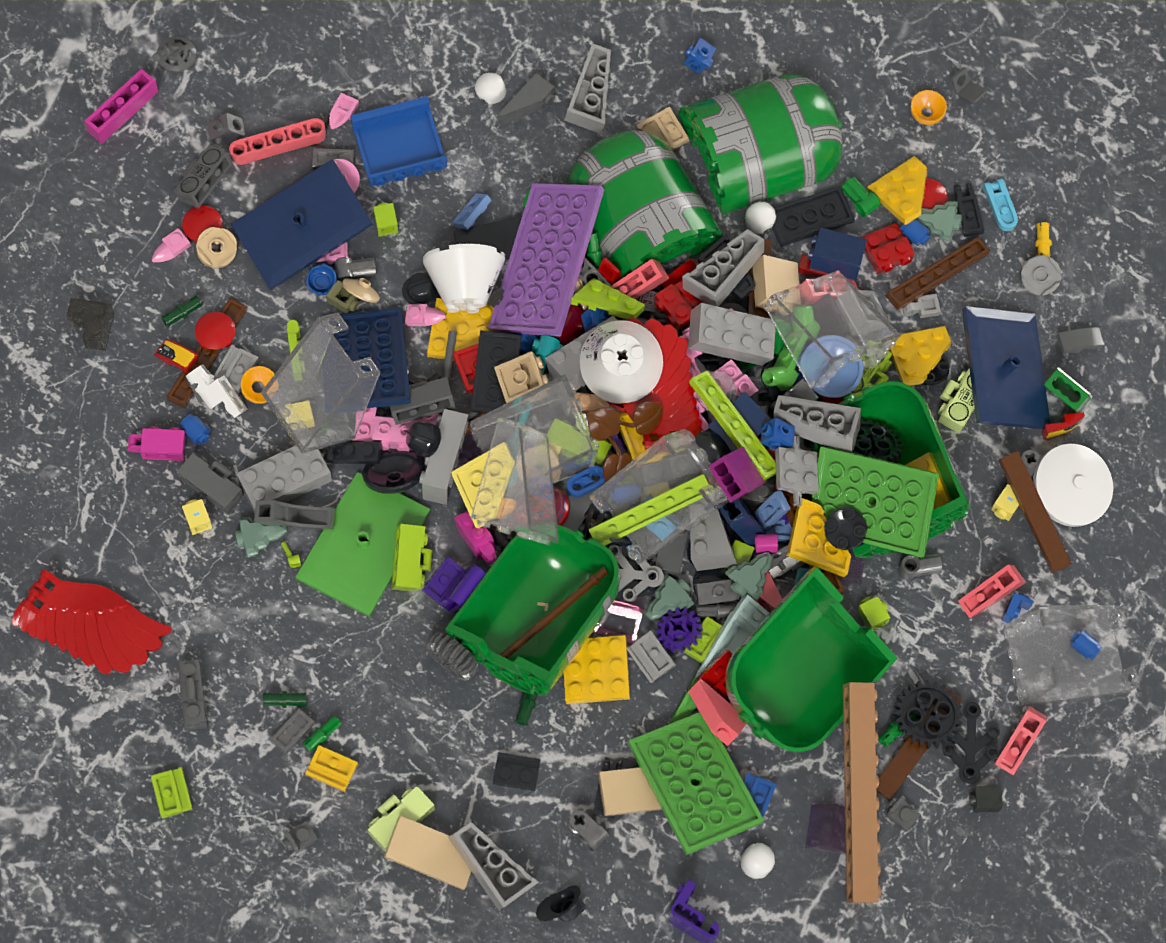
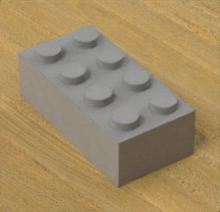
[688,303,776,366]
[236,438,332,513]

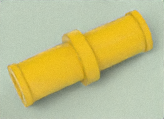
[1035,222,1052,257]

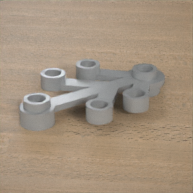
[608,545,664,602]

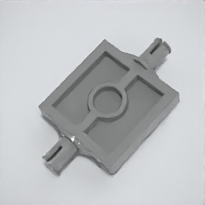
[775,436,819,507]

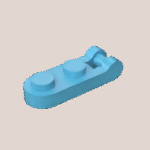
[982,178,1018,231]

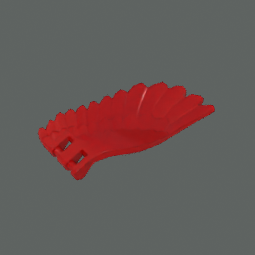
[618,318,704,452]
[12,569,172,675]

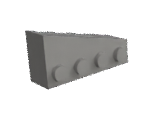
[564,43,611,134]
[419,409,468,505]
[448,822,539,910]

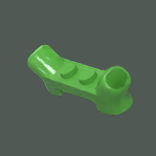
[762,306,820,391]

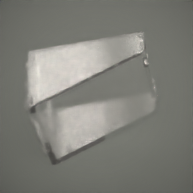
[764,270,901,389]
[261,312,380,454]
[470,374,599,499]
[471,418,559,545]
[589,429,729,565]
[1004,605,1140,707]

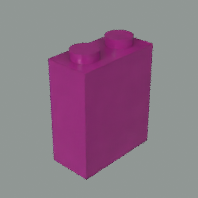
[708,447,766,503]

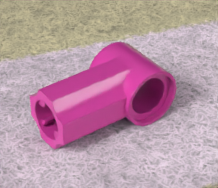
[755,534,778,557]

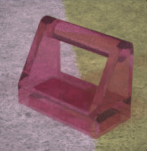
[594,601,644,644]

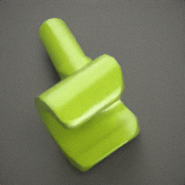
[281,541,301,568]

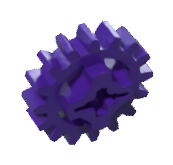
[656,608,703,653]

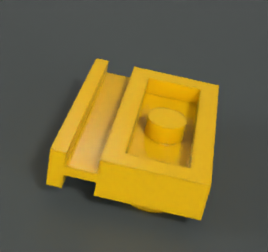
[305,746,358,792]

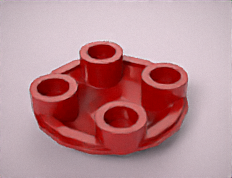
[922,178,948,210]
[182,206,223,244]
[195,312,236,350]

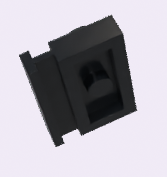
[493,752,541,791]

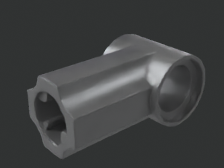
[334,258,376,283]
[898,554,942,580]

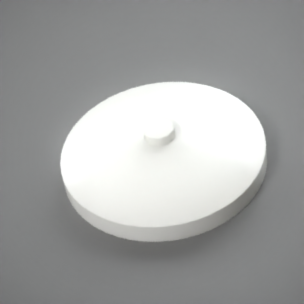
[1033,444,1113,527]

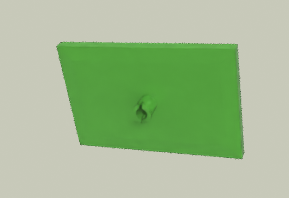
[811,446,939,557]
[295,472,431,617]
[628,712,764,855]

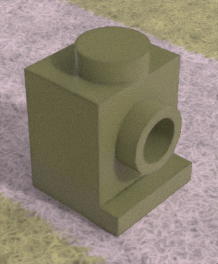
[326,280,359,313]

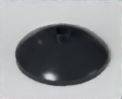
[362,451,425,494]

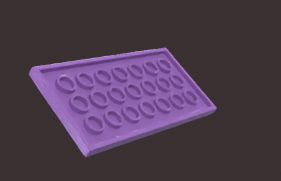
[488,183,605,336]

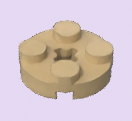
[196,227,237,269]

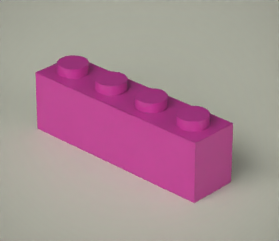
[84,69,158,144]

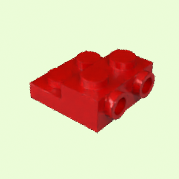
[860,223,915,274]
[654,280,706,332]
[452,344,479,394]

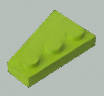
[571,278,645,319]

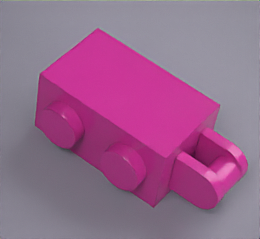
[127,426,187,461]
[454,510,497,564]

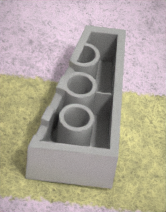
[682,229,764,307]
[545,316,618,398]
[774,395,861,453]
[689,483,738,571]

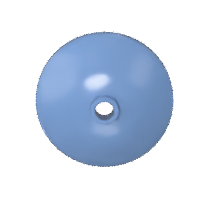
[802,337,863,398]

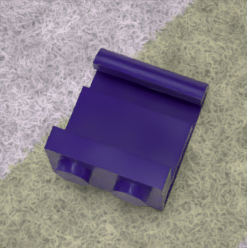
[422,557,486,612]
[668,880,719,943]

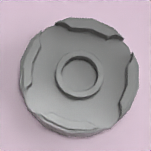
[1021,255,1062,296]

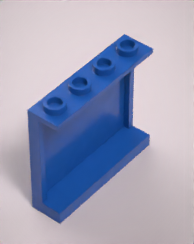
[350,96,447,187]

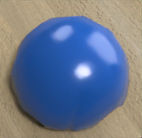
[306,264,337,296]

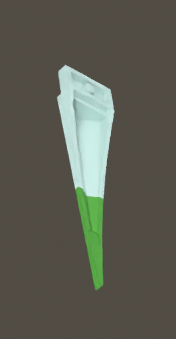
[669,594,769,724]

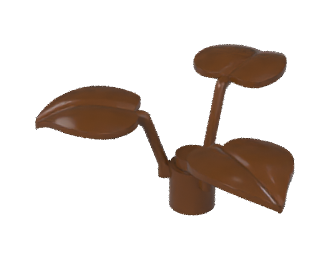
[586,402,663,486]

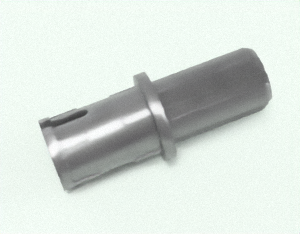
[696,603,737,619]

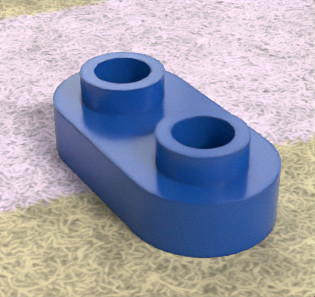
[567,466,605,498]

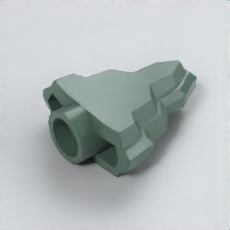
[916,201,962,242]
[235,517,287,558]
[725,552,773,600]
[645,574,695,620]

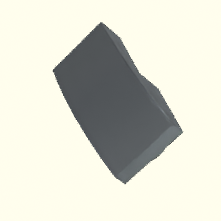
[1057,328,1104,353]

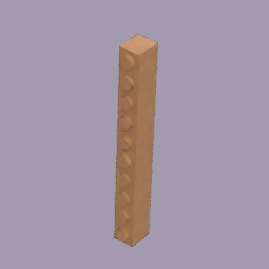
[843,682,881,903]

